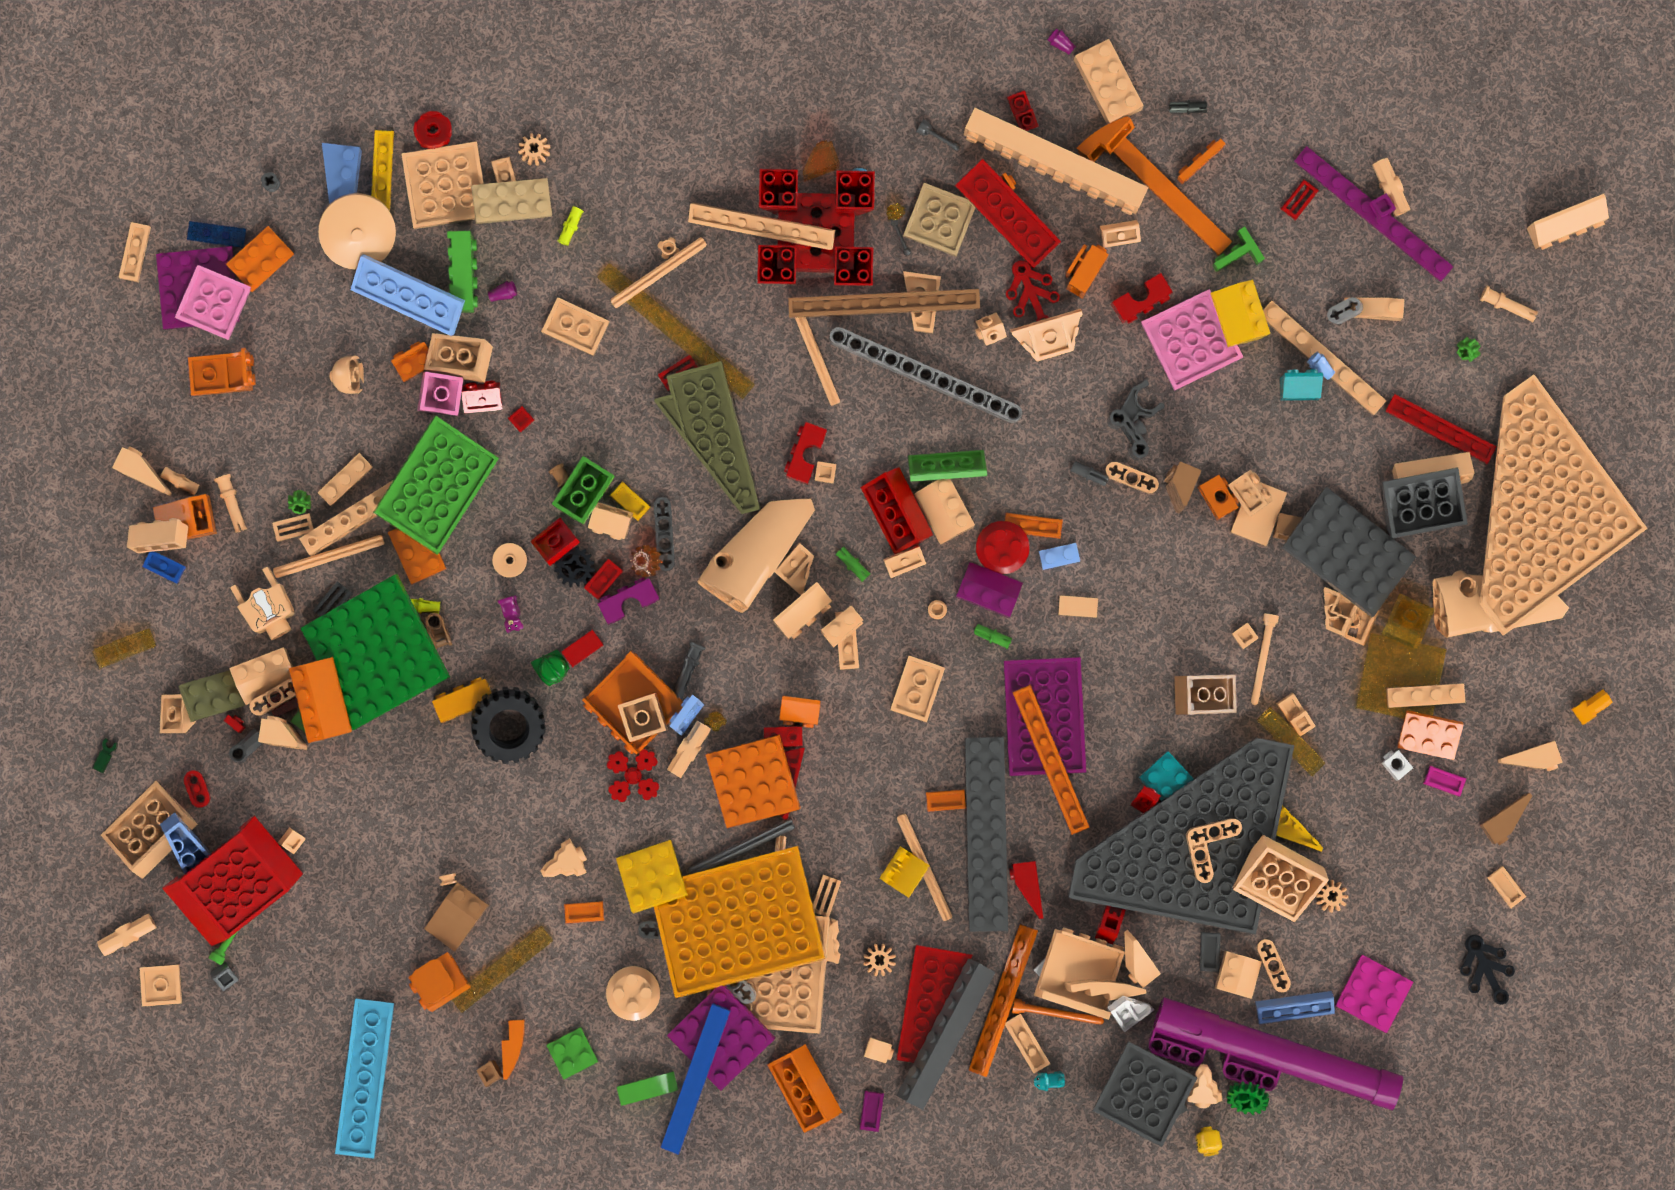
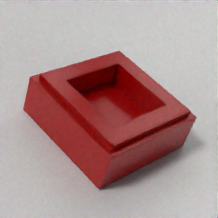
[508,406,535,433]

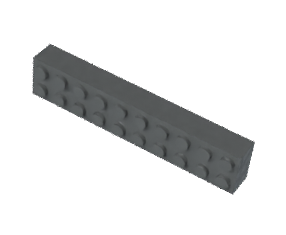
[965,737,1008,932]

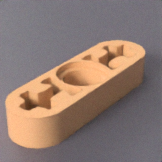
[1105,462,1159,494]
[250,679,296,716]
[1257,939,1291,992]

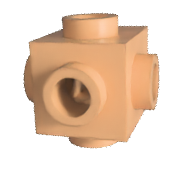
[975,312,1007,346]

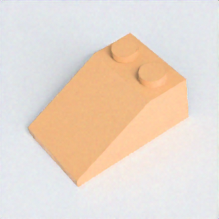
[424,333,493,383]
[112,446,172,496]

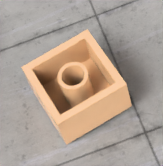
[618,693,668,742]

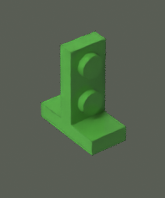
[1213,227,1265,272]

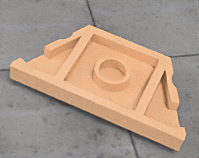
[1010,309,1082,361]

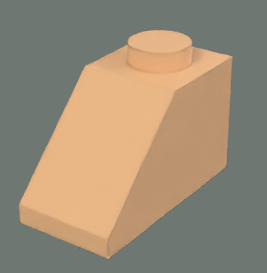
[864,1037,894,1063]

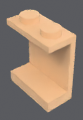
[821,606,863,648]

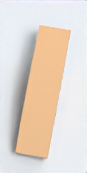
[1064,980,1146,1001]

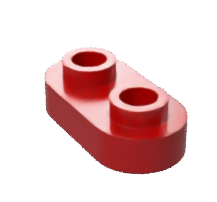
[184,770,211,808]

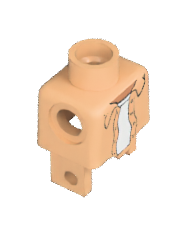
[230,567,295,640]

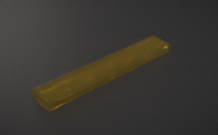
[452,926,553,1013]

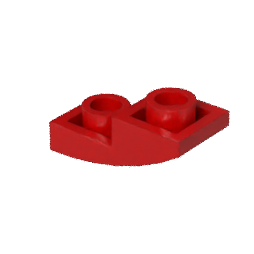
[1006,90,1039,131]

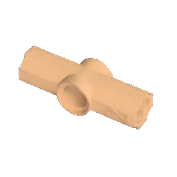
[1372,158,1411,217]
[667,721,711,778]
[97,914,157,956]

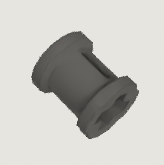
[261,172,280,192]

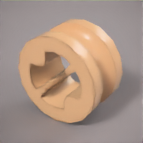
[439,873,457,886]

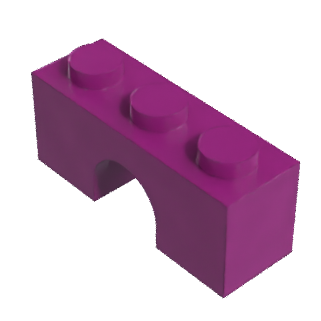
[598,577,660,626]

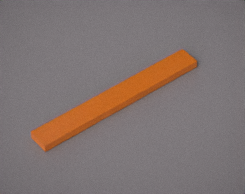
[1112,138,1232,256]
[1012,685,1090,835]
[969,924,1038,1077]

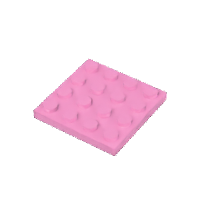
[1141,289,1243,391]

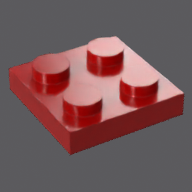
[530,518,580,566]

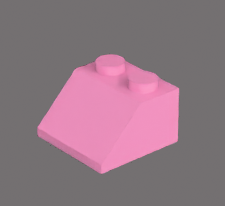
[417,372,463,416]

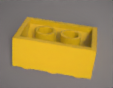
[1210,280,1271,347]

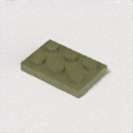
[178,670,245,722]

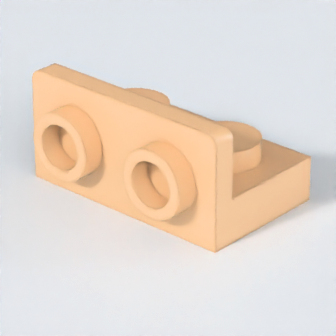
[1228,470,1272,516]

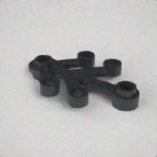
[1460,935,1515,1005]

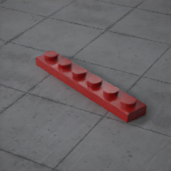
[1385,394,1497,464]

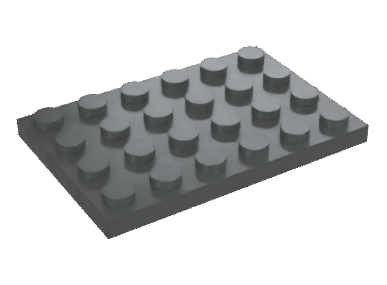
[1282,487,1416,618]

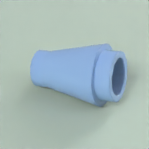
[1307,352,1335,380]

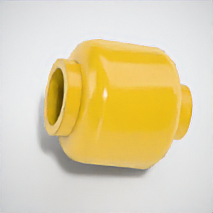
[1195,1126,1222,1156]

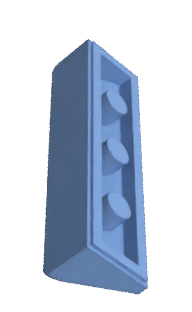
[1255,991,1335,1024]

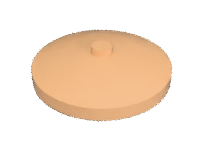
[319,193,396,270]

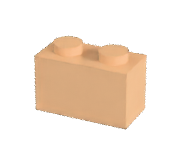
[588,502,633,540]

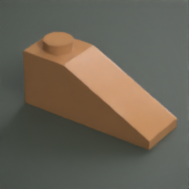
[1480,793,1532,845]

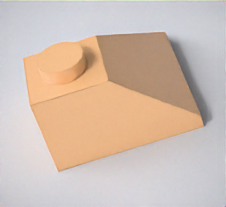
[160,694,196,733]

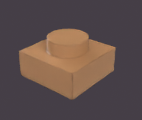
[476,1060,503,1087]

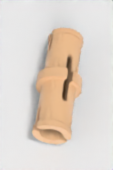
[160,467,200,495]

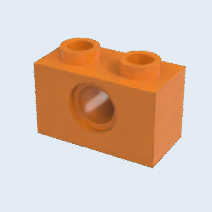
[1198,475,1239,520]

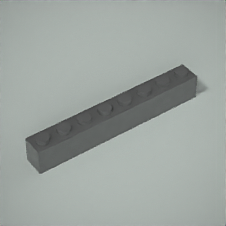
[897,958,995,1110]

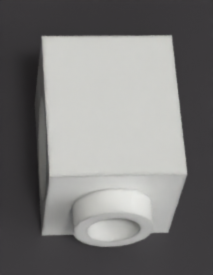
[1382,750,1413,781]

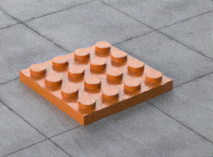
[705,735,801,828]

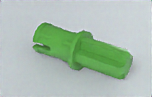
[974,624,1012,649]

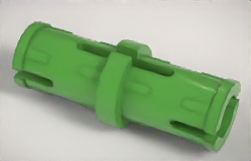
[835,547,871,582]

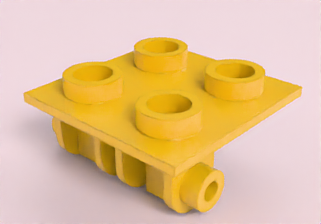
[879,846,930,898]

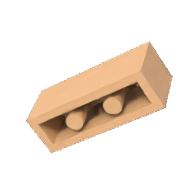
[127,518,188,553]

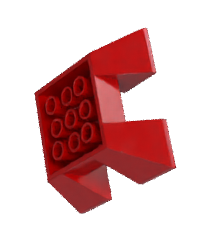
[757,169,875,286]

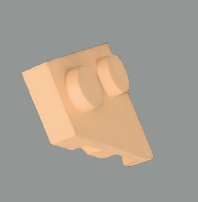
[775,543,814,596]

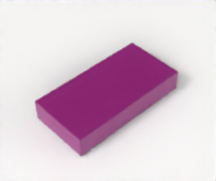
[860,1091,884,1132]

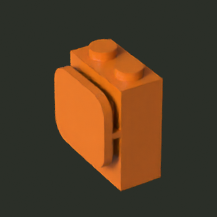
[1065,244,1109,299]
[409,952,471,1012]

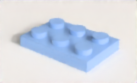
[670,695,704,736]

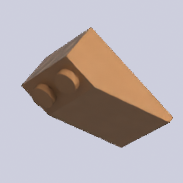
[1174,675,1237,715]
[424,882,490,952]

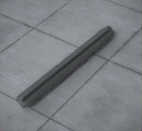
[688,819,795,874]

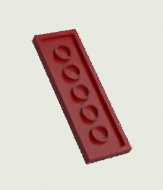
[954,159,1061,268]

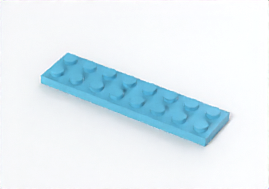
[335,998,394,1159]

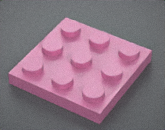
[175,265,251,340]

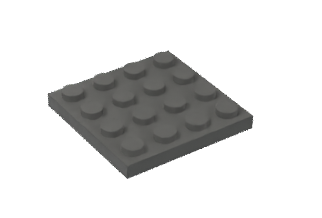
[1092,1041,1197,1147]

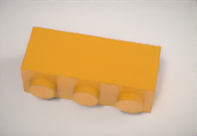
[432,677,491,723]

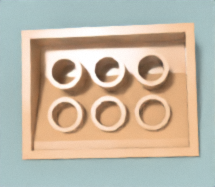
[101,781,198,879]
[1233,835,1329,922]

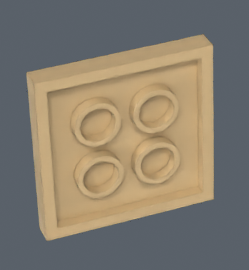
[903,183,975,257]

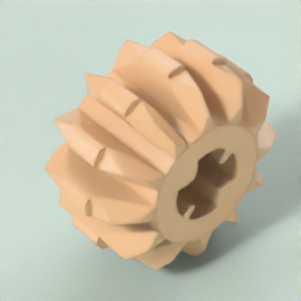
[518,133,551,166]
[1315,880,1348,913]
[863,944,896,976]

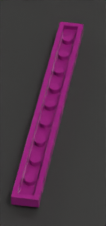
[1294,146,1453,282]

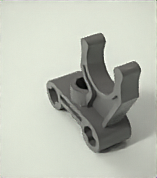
[1107,380,1165,461]

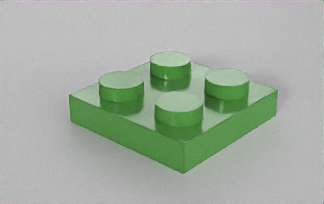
[546,1027,598,1080]

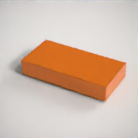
[926,789,966,812]
[564,901,604,923]

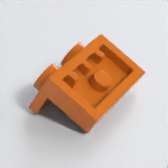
[391,341,429,382]

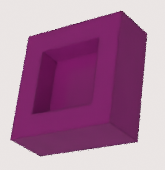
[1369,193,1396,220]

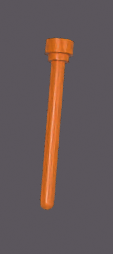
[1011,998,1104,1025]

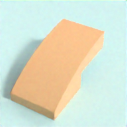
[1276,693,1315,737]

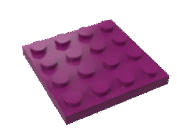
[156,246,240,330]
[667,986,776,1091]

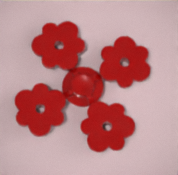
[607,749,659,802]

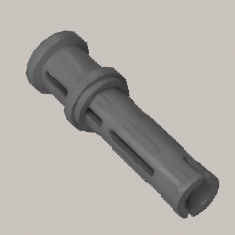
[673,641,706,700]

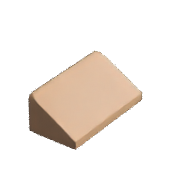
[1100,220,1141,248]

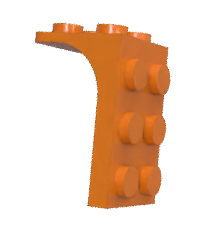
[188,348,256,396]

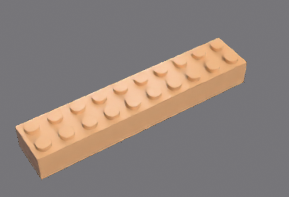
[964,108,1149,215]

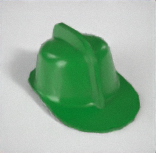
[531,649,570,686]

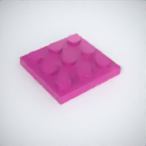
[1335,955,1413,1033]

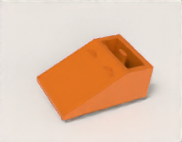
[153,494,217,540]

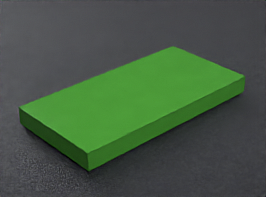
[908,450,987,482]

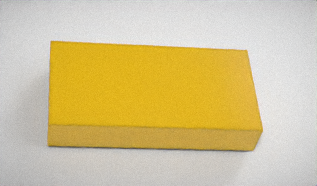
[609,482,651,521]

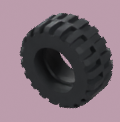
[471,686,546,764]

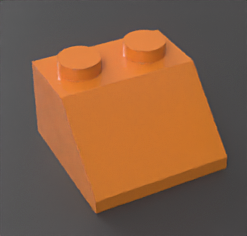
[779,696,821,728]

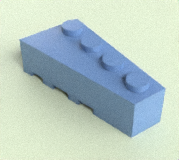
[322,143,362,204]
[160,812,211,874]

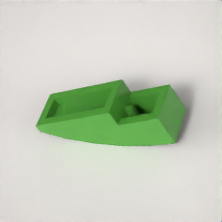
[617,1071,678,1106]

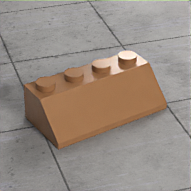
[1164,462,1201,513]

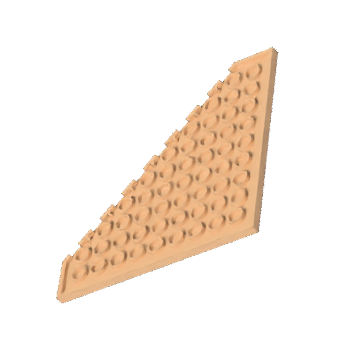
[1480,375,1648,636]

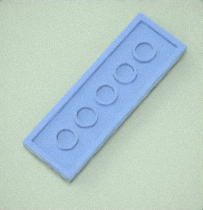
[350,254,465,336]

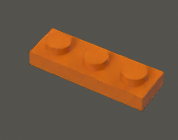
[1177,138,1226,184]

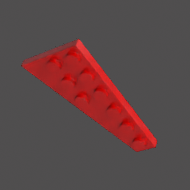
[896,945,973,1063]

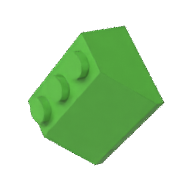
[552,456,615,525]

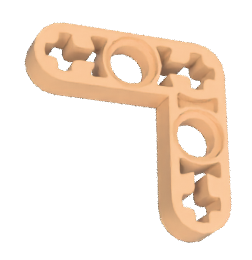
[1186,818,1242,883]

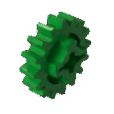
[1226,1081,1269,1115]

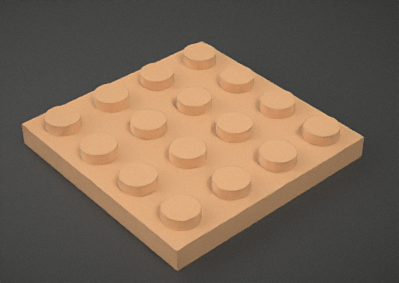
[402,141,484,229]

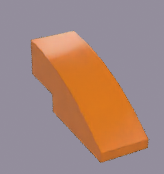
[1077,116,1135,162]
[502,1019,525,1080]

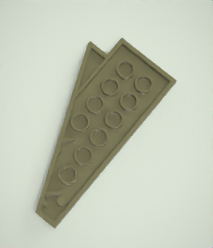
[654,361,761,514]

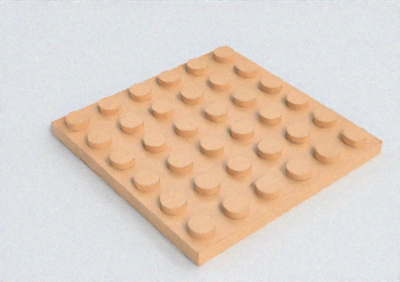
[707,916,830,1034]

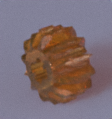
[629,545,663,578]

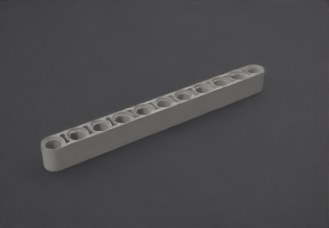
[830,327,1022,423]

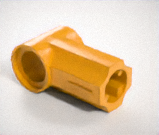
[1571,689,1613,725]

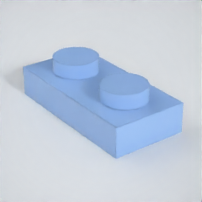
[1038,543,1080,570]

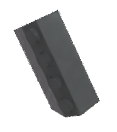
[1382,467,1468,538]

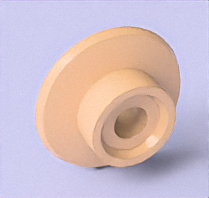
[492,543,527,577]

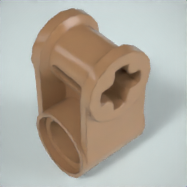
[425,613,453,650]

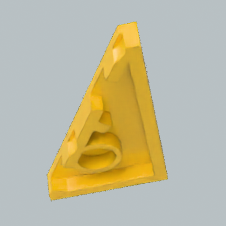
[1276,805,1323,852]

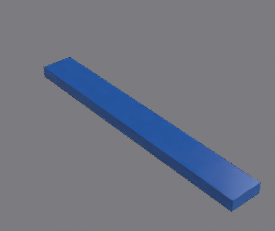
[661,1003,731,1155]

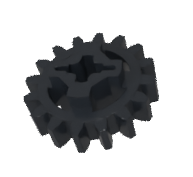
[554,546,595,588]

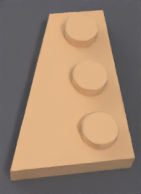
[903,271,941,334]

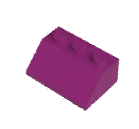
[956,562,1023,618]

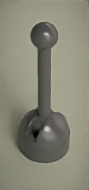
[916,119,960,151]

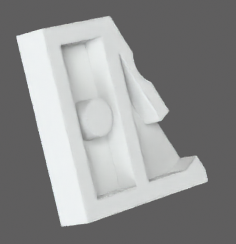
[1107,996,1154,1032]

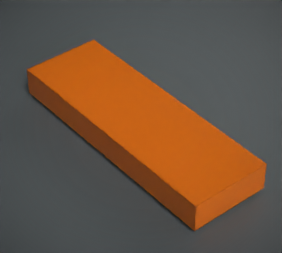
[1005,513,1063,539]

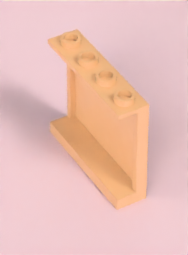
[1034,927,1125,1020]

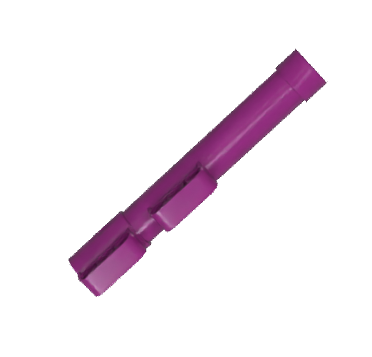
[1148,997,1403,1110]

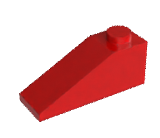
[1009,861,1044,919]
[1095,905,1126,945]

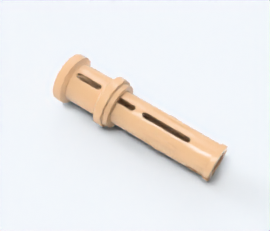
[1480,286,1538,323]
[214,474,247,533]

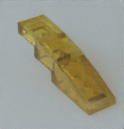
[1257,706,1325,777]

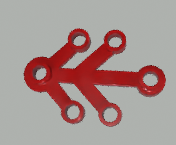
[1006,260,1060,322]

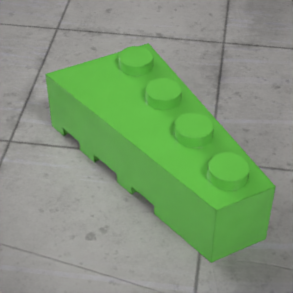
[447,231,478,313]

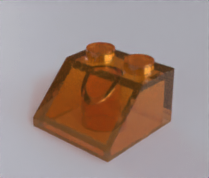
[803,140,840,182]

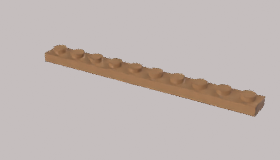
[788,289,980,318]

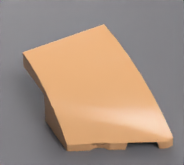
[1323,587,1379,646]

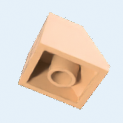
[1215,951,1262,999]

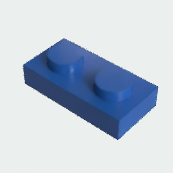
[142,552,186,584]

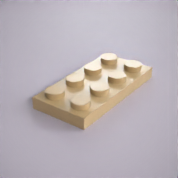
[471,178,552,224]

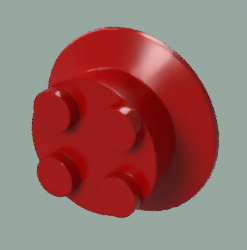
[976,521,1029,574]

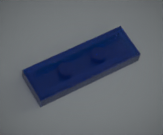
[187,221,247,248]

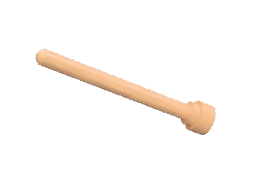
[1251,613,1279,705]

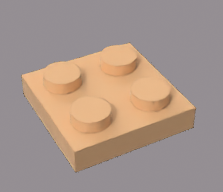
[140,965,182,1006]

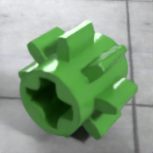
[1457,337,1481,362]
[288,490,311,514]

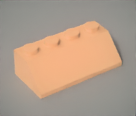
[1527,194,1609,250]
[258,716,308,750]

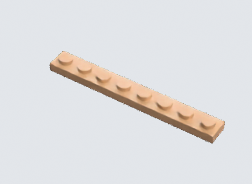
[688,203,835,250]
[1263,301,1386,416]

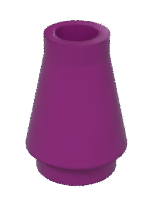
[1047,28,1076,55]
[488,281,517,302]

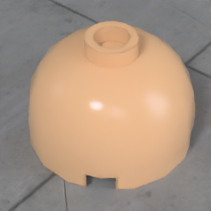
[330,355,364,394]

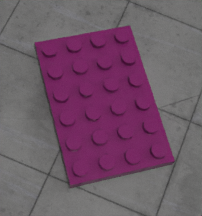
[1004,657,1086,776]

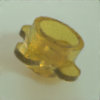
[886,203,905,220]
[704,711,727,731]

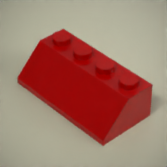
[860,467,933,555]

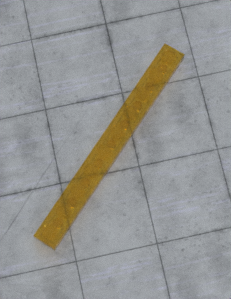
[597,263,755,400]

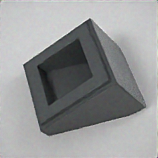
[210,962,239,991]

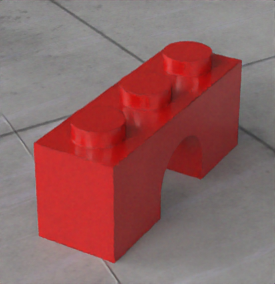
[1111,273,1173,324]
[784,422,827,485]

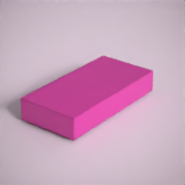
[1423,766,1466,797]

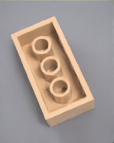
[1074,39,1144,124]

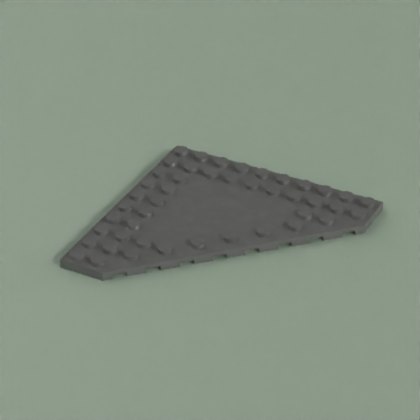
[1068,737,1294,934]

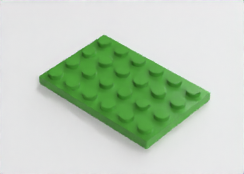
[373,416,499,555]

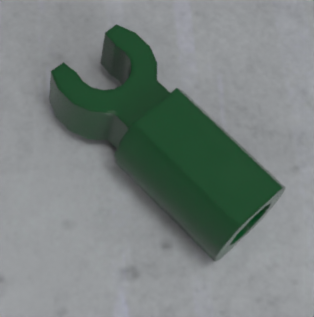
[92,738,118,773]

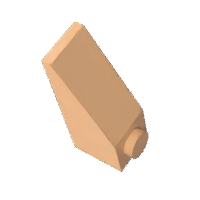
[1344,298,1404,321]
[1498,741,1563,771]
[1124,929,1161,988]

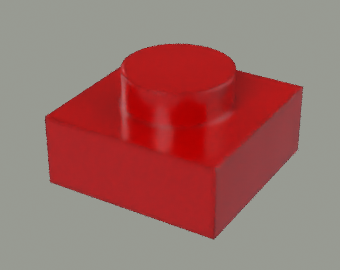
[223,715,246,733]

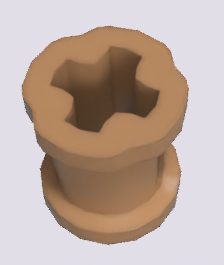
[549,463,569,488]

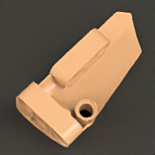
[697,499,815,613]
[1433,570,1569,638]

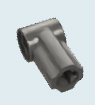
[229,728,263,764]

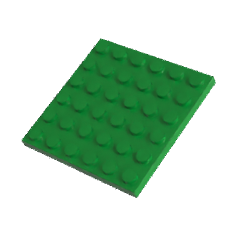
[301,574,450,730]

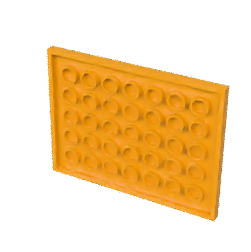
[654,846,826,998]

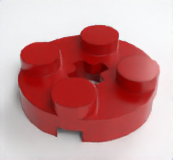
[413,111,452,149]

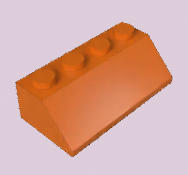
[289,657,352,743]
[767,1044,843,1133]

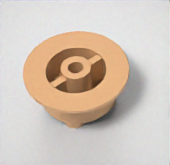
[606,966,660,1021]

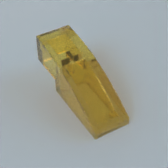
[92,628,156,670]

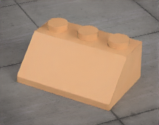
[914,479,975,545]
[773,582,832,640]
[229,647,293,705]

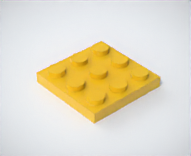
[616,840,688,914]

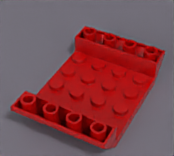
[162,815,303,946]

